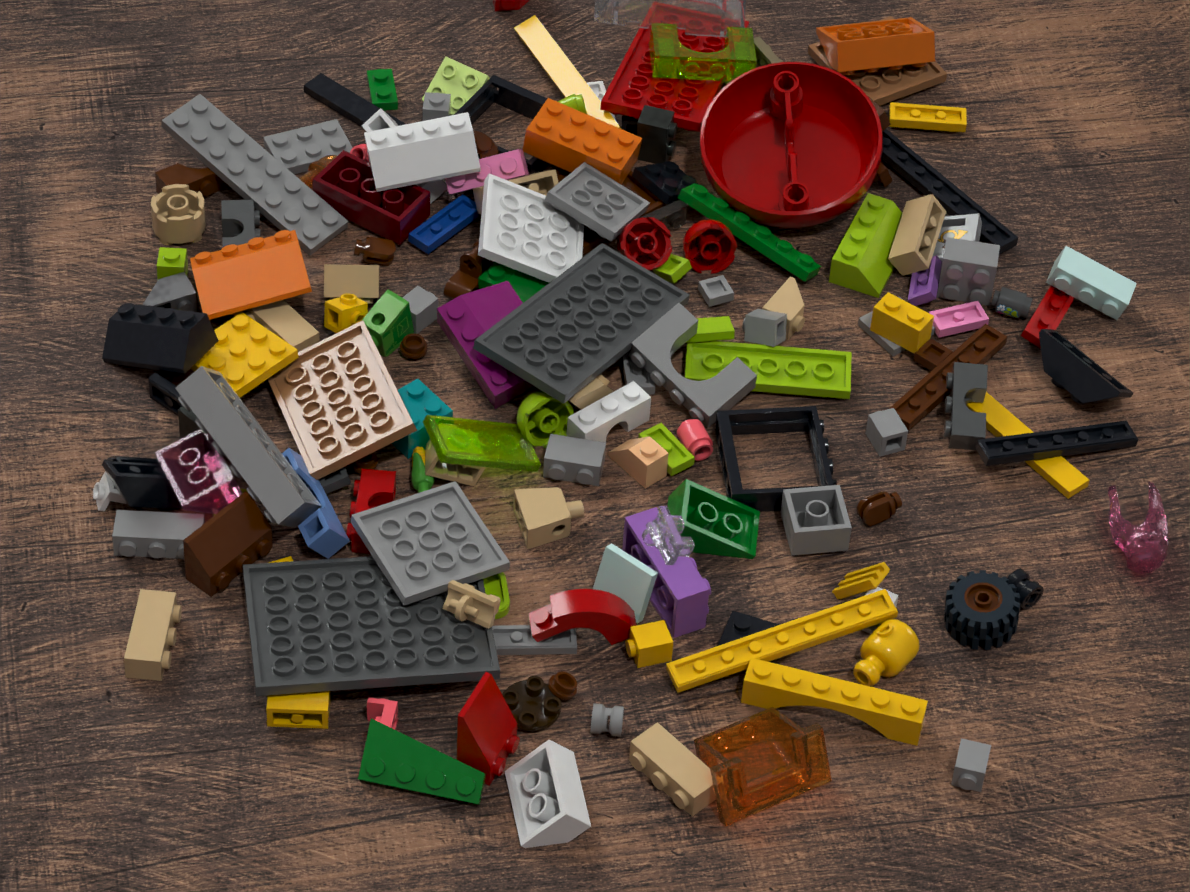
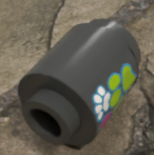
[991,286,1032,319]

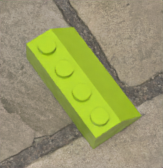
[829,193,902,298]

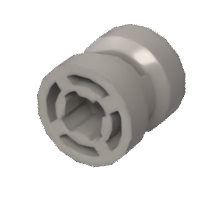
[590,703,624,737]

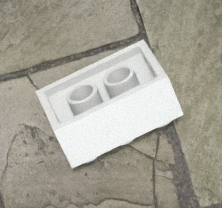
[505,740,591,848]

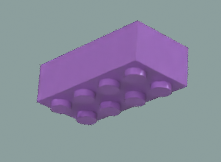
[622,507,711,638]

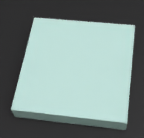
[593,543,658,623]

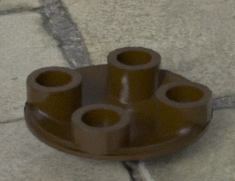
[502,676,562,731]

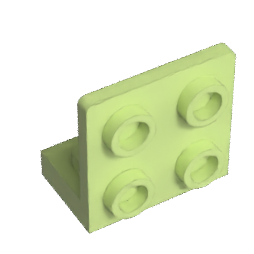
[422,56,490,115]

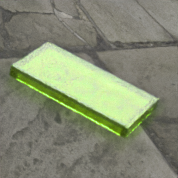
[423,415,541,472]

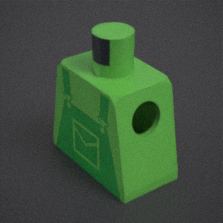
[362,289,414,357]

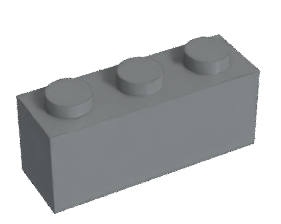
[112,510,205,559]

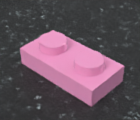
[929,301,989,338]

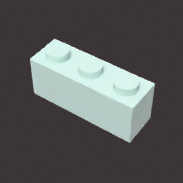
[1046,246,1137,320]

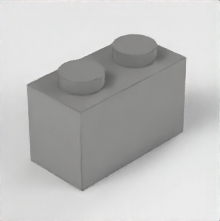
[543,434,606,486]

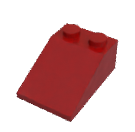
[457,672,520,786]

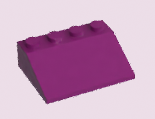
[437,281,535,409]

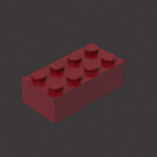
[313,150,430,245]

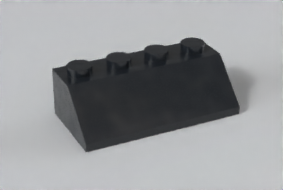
[102,303,219,374]

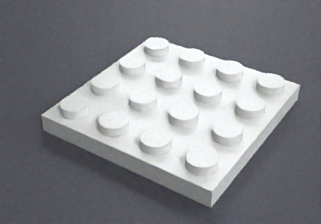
[478,173,584,283]

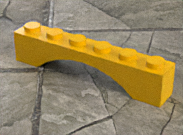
[741,658,928,746]

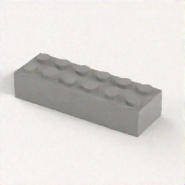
[175,366,321,528]

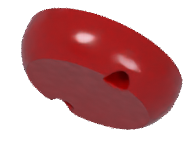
[700,62,883,229]

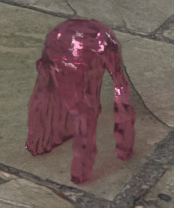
[1108,481,1169,574]

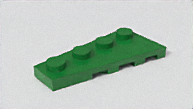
[358,718,486,805]

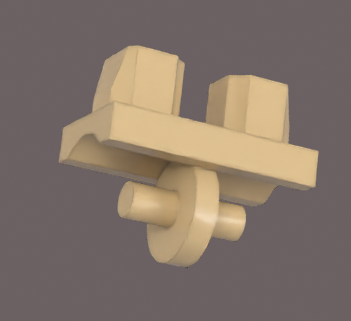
[443,580,501,629]

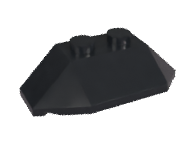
[1039,329,1133,405]
[102,456,215,510]

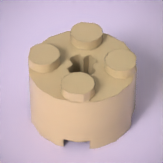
[151,184,206,245]

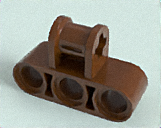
[443,240,494,300]

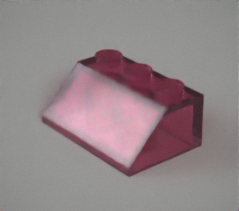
[155,429,242,514]

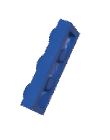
[408,194,479,254]

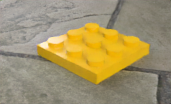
[191,312,299,398]

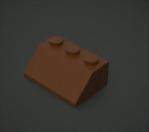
[183,491,273,597]

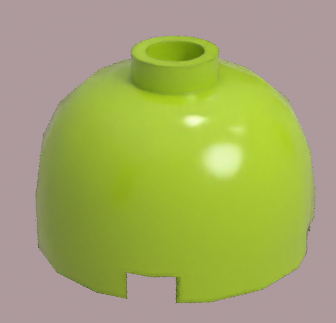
[516,391,574,448]

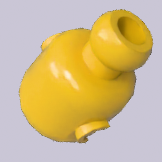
[853,619,920,686]

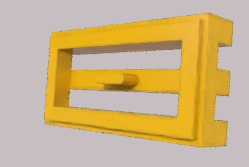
[832,562,890,599]

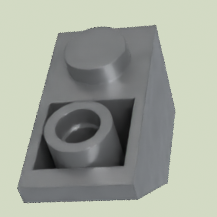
[143,272,197,312]

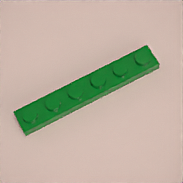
[678,183,821,282]

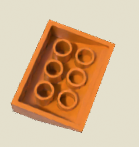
[816,17,935,75]
[190,230,312,320]

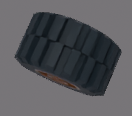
[944,570,1020,650]

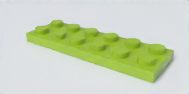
[685,341,852,399]

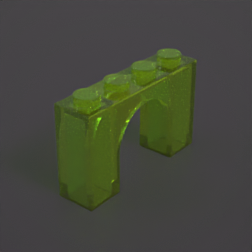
[649,23,757,81]

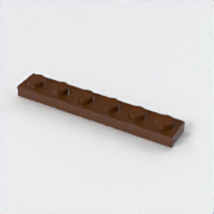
[889,324,1007,431]

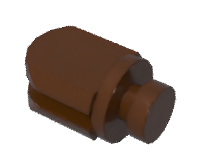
[354,237,396,266]
[856,491,902,526]

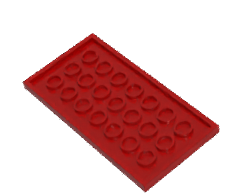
[600,1,749,132]

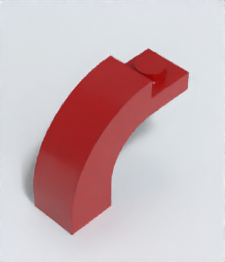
[529,589,637,645]

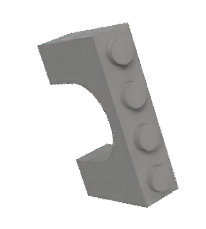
[630,303,757,428]

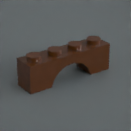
[155,163,230,197]

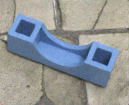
[282,448,350,559]

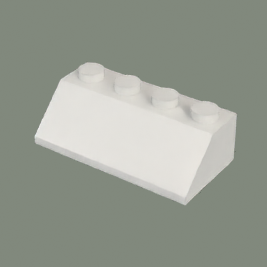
[364,112,481,192]

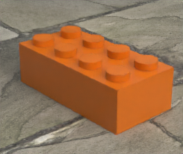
[523,98,642,185]

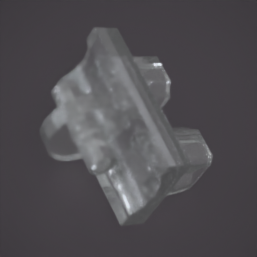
[642,506,695,565]

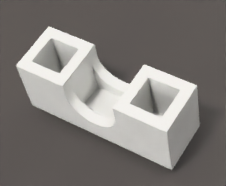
[567,381,651,442]

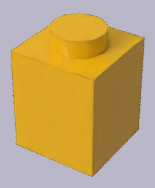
[625,620,673,668]

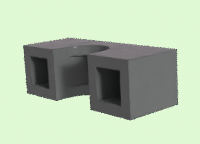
[221,200,260,247]
[944,362,988,451]

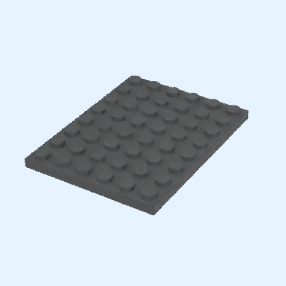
[243,556,500,696]

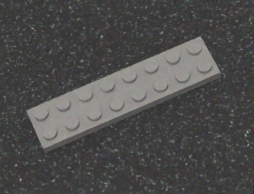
[161,94,349,255]

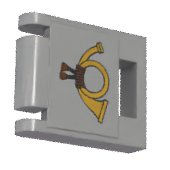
[932,213,982,267]

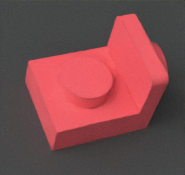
[367,698,398,730]

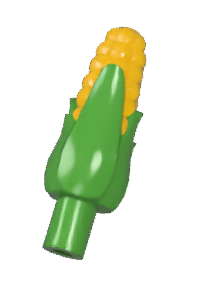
[411,447,434,493]

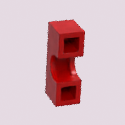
[346,469,396,554]

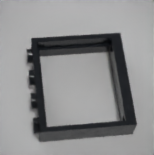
[454,75,550,175]
[715,406,837,512]

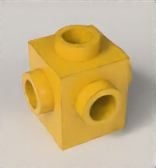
[324,293,368,333]

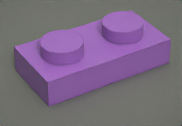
[908,255,942,306]

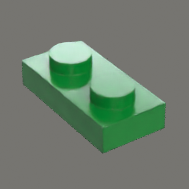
[367,69,398,111]

